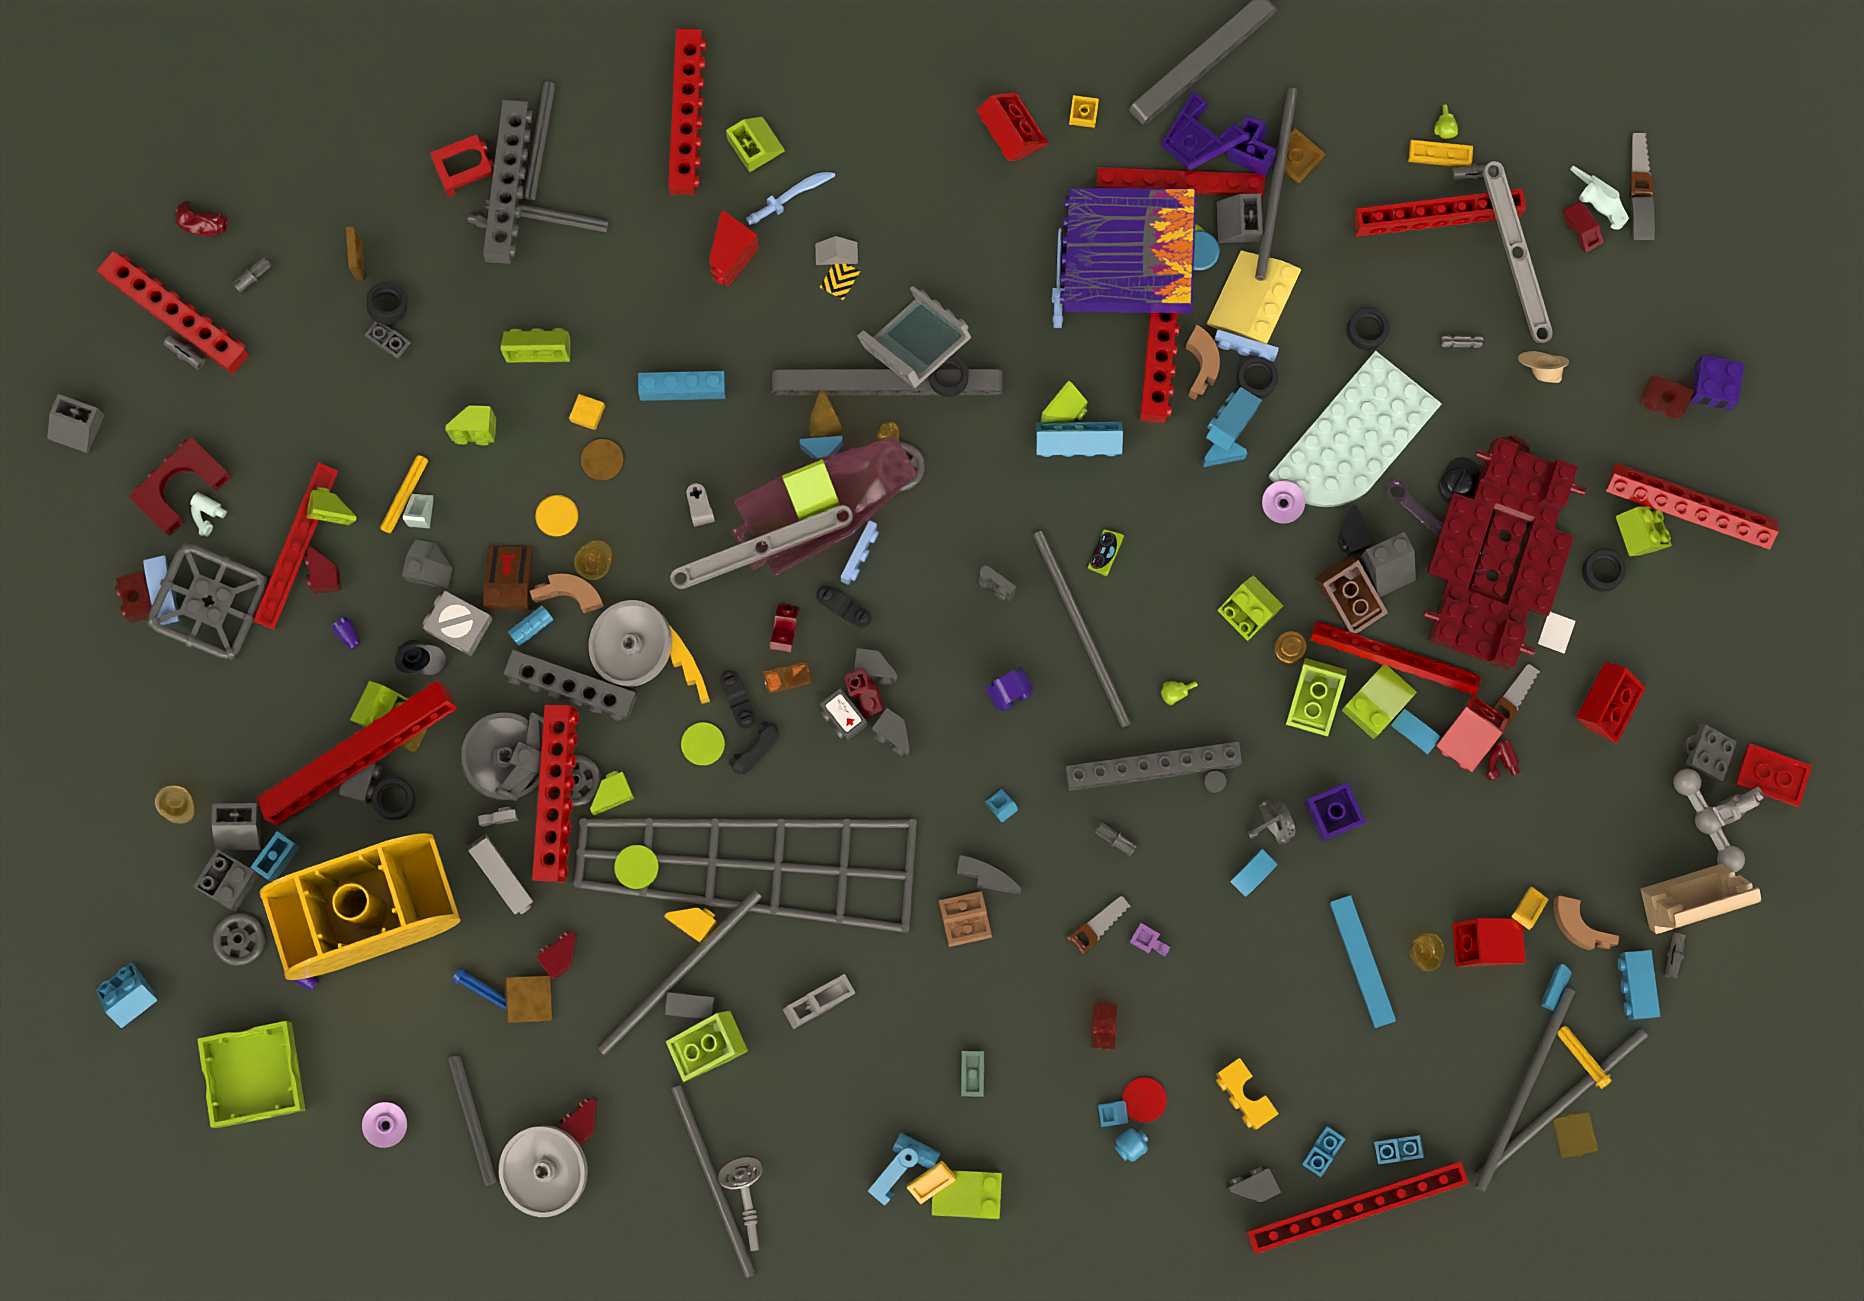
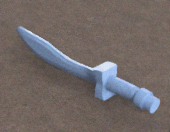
[746,172,835,225]
[1052,228,1064,328]

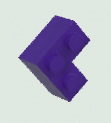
[1227,115,1275,177]

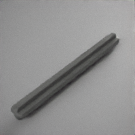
[523,81,555,201]
[485,198,609,232]
[448,1055,497,1186]

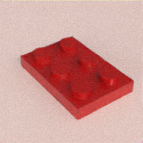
[1735,744,1812,807]

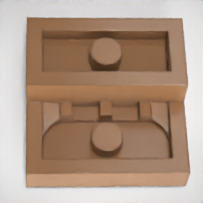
[939,891,992,947]

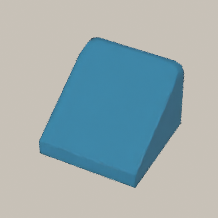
[985,789,1018,822]
[1098,1101,1128,1127]

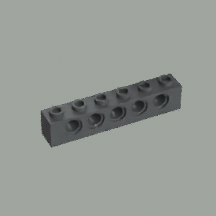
[504,650,637,721]

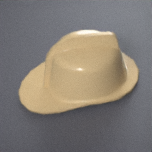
[1518,351,1569,383]

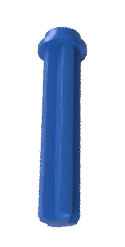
[452,968,506,1010]

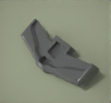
[495,712,544,801]

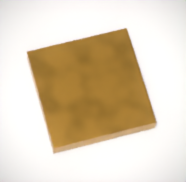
[1273,128,1326,186]
[346,226,365,281]
[505,976,552,1023]

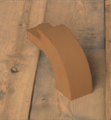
[1185,325,1220,400]
[530,574,604,613]
[1553,896,1619,950]

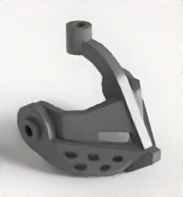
[1247,798,1295,845]

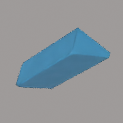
[1540,964,1572,1012]

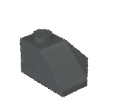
[402,539,453,589]

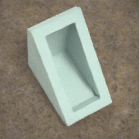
[403,494,433,528]

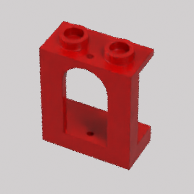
[430,134,494,197]

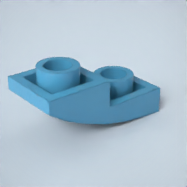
[1391,708,1441,754]
[1230,848,1278,897]
[1302,1125,1346,1177]
[1374,1135,1424,1164]

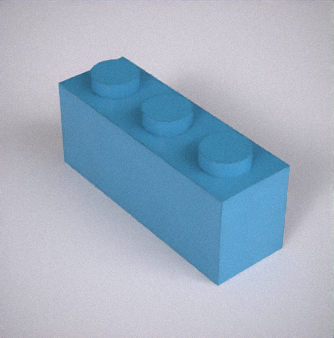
[1206,387,1262,452]
[1618,950,1660,1020]

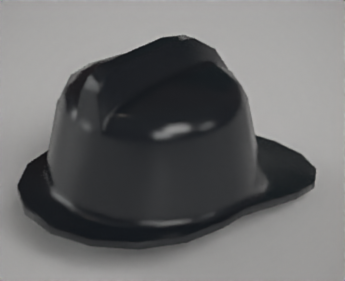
[1438,457,1480,504]
[395,640,446,675]

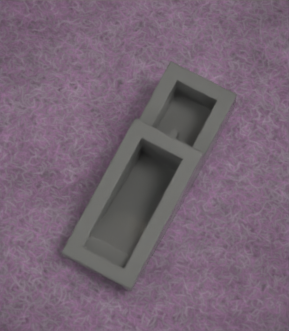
[957,855,1021,894]

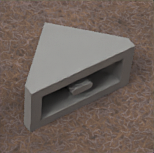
[815,236,858,265]

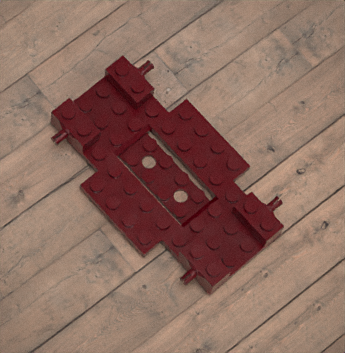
[1423,437,1586,670]

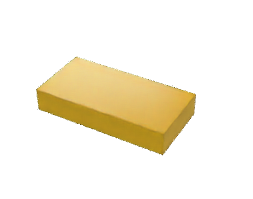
[1511,886,1549,930]
[907,1161,956,1204]

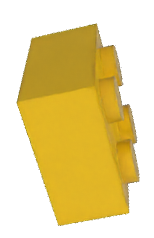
[1069,95,1099,128]
[569,394,605,430]

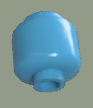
[1114,1128,1148,1162]

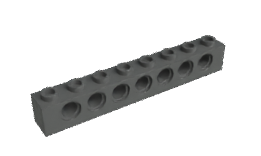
[483,100,533,264]
[1065,742,1242,791]

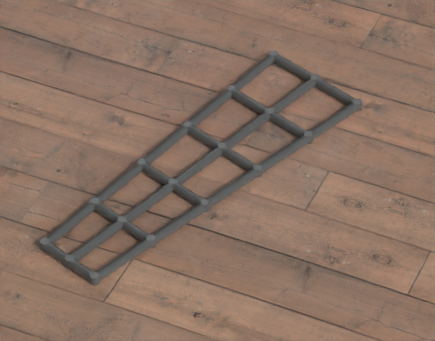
[573,818,917,933]

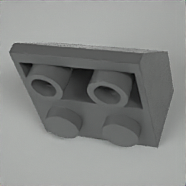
[1216,194,1263,243]
[47,394,105,454]
[211,803,262,851]
[193,849,260,912]

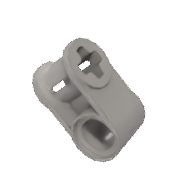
[686,483,715,527]

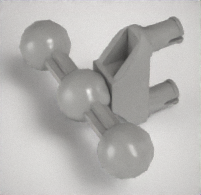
[1673,768,1764,872]

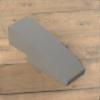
[783,974,855,1029]

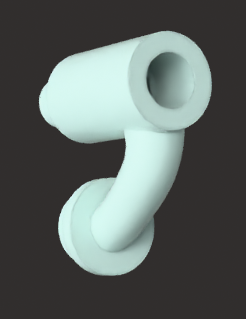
[190,492,227,536]

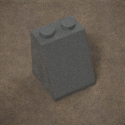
[1359,532,1416,598]

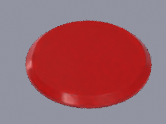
[1122,1077,1167,1122]

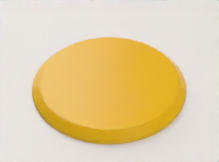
[535,495,578,536]

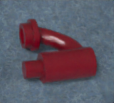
[1485,740,1520,781]

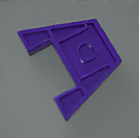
[1161,91,1248,170]

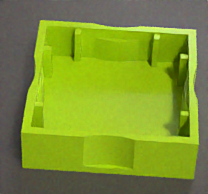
[197,1021,306,1128]

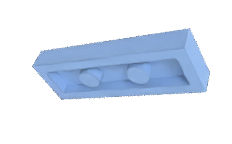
[1214,330,1279,362]
[841,520,879,585]

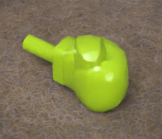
[1434,105,1458,139]
[1161,681,1198,705]

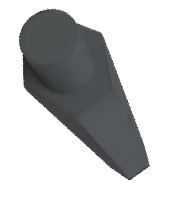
[468,214,488,228]

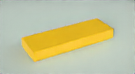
[1408,140,1473,167]

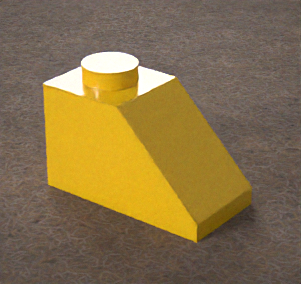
[664,908,717,943]

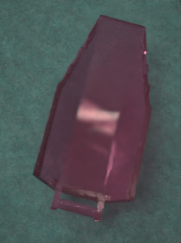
[731,436,917,576]

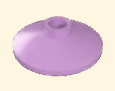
[1262,481,1305,524]
[362,1102,407,1148]

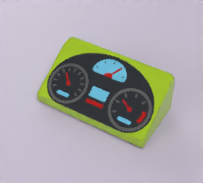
[1088,529,1124,576]

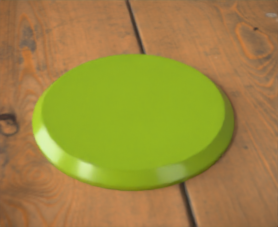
[681,722,725,765]
[614,845,658,889]

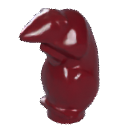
[175,201,228,237]

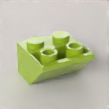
[726,117,785,173]
[445,405,496,445]
[1616,506,1672,556]
[1217,575,1283,641]
[350,681,408,728]

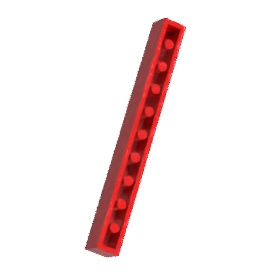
[256,680,457,826]
[1245,1162,1468,1254]

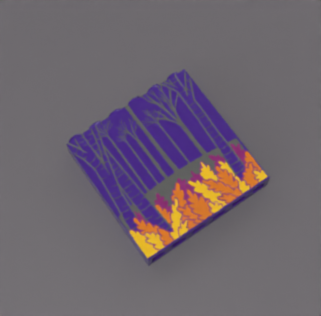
[1060,188,1197,313]

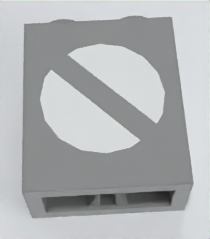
[423,591,493,656]

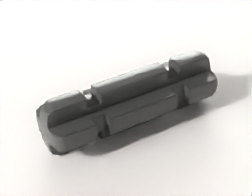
[1441,335,1483,348]

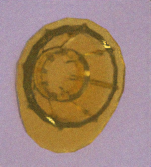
[574,540,612,580]
[155,786,195,824]
[1409,933,1445,971]

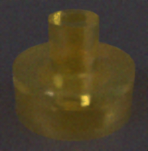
[877,422,899,444]

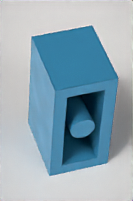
[250,831,300,882]

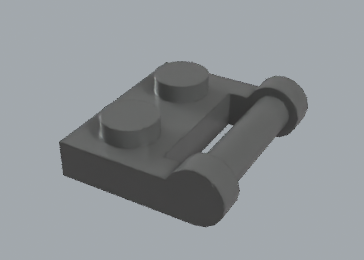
[979,566,1016,602]

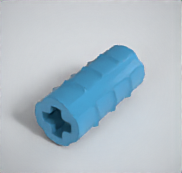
[507,605,553,647]
[892,1133,941,1169]

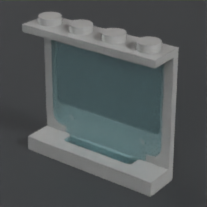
[857,286,971,388]

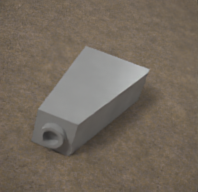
[468,833,533,914]

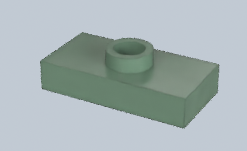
[961,1051,984,1097]

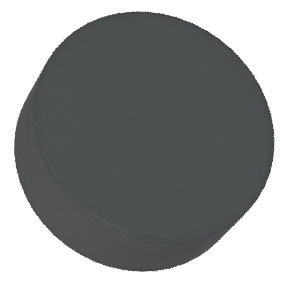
[1204,771,1226,793]

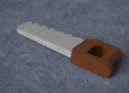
[1630,133,1653,197]
[1493,664,1540,729]
[1066,896,1131,955]

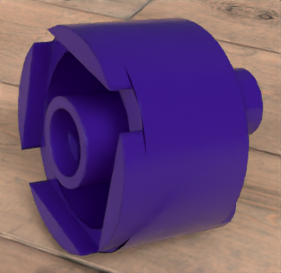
[984,666,1034,711]

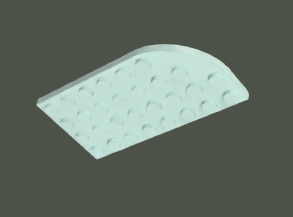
[1268,351,1442,507]

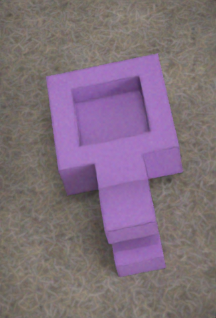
[1130,923,1170,957]

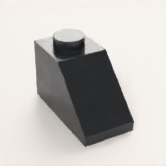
[1338,504,1374,557]

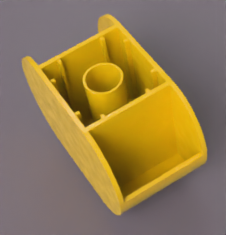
[259,833,460,980]

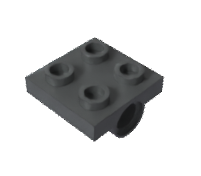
[1684,724,1737,781]

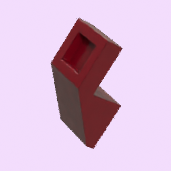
[1562,201,1604,252]
[769,604,799,652]
[844,669,885,718]

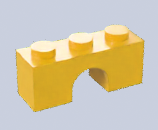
[1216,1058,1278,1130]

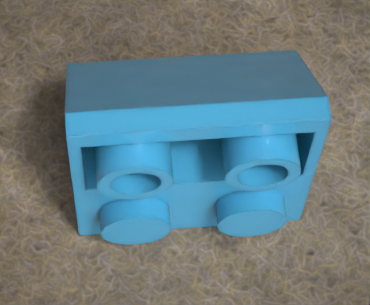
[96,962,158,1028]

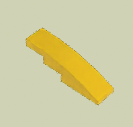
[669,625,710,704]

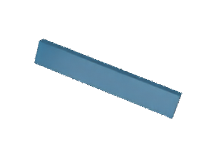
[1329,895,1396,1029]

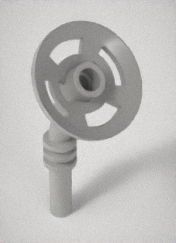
[718,1157,763,1251]

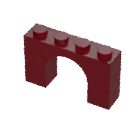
[129,437,231,537]

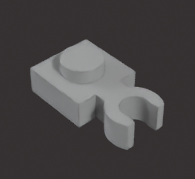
[478,807,519,827]

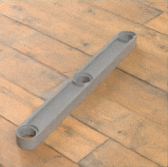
[1483,161,1553,343]
[670,505,853,589]

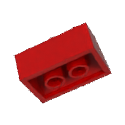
[977,92,1048,161]
[1576,662,1646,743]

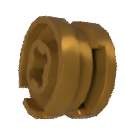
[1274,631,1306,664]

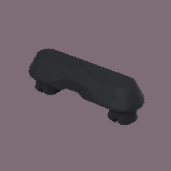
[816,586,871,628]
[720,670,756,729]
[729,721,780,774]

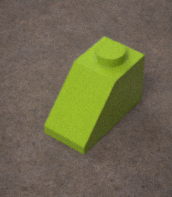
[590,771,634,816]

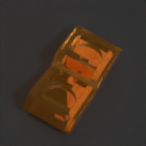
[763,662,813,694]

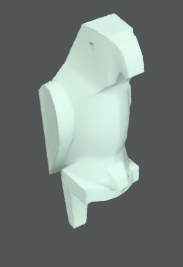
[1570,166,1629,229]

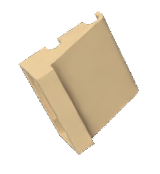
[1641,863,1761,934]

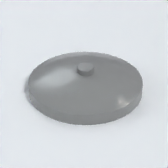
[589,600,672,687]
[499,1125,588,1217]

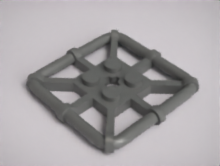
[147,543,268,660]

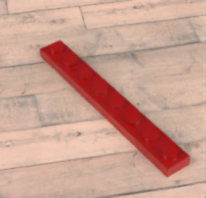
[1097,167,1265,197]
[253,463,338,629]
[1310,621,1481,695]

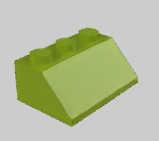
[501,328,570,362]

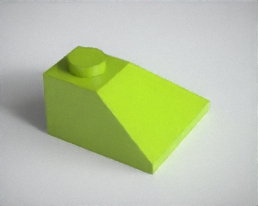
[1041,381,1088,423]
[306,487,356,525]

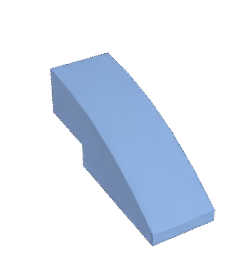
[143,555,181,625]

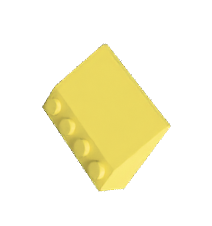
[1207,251,1301,344]

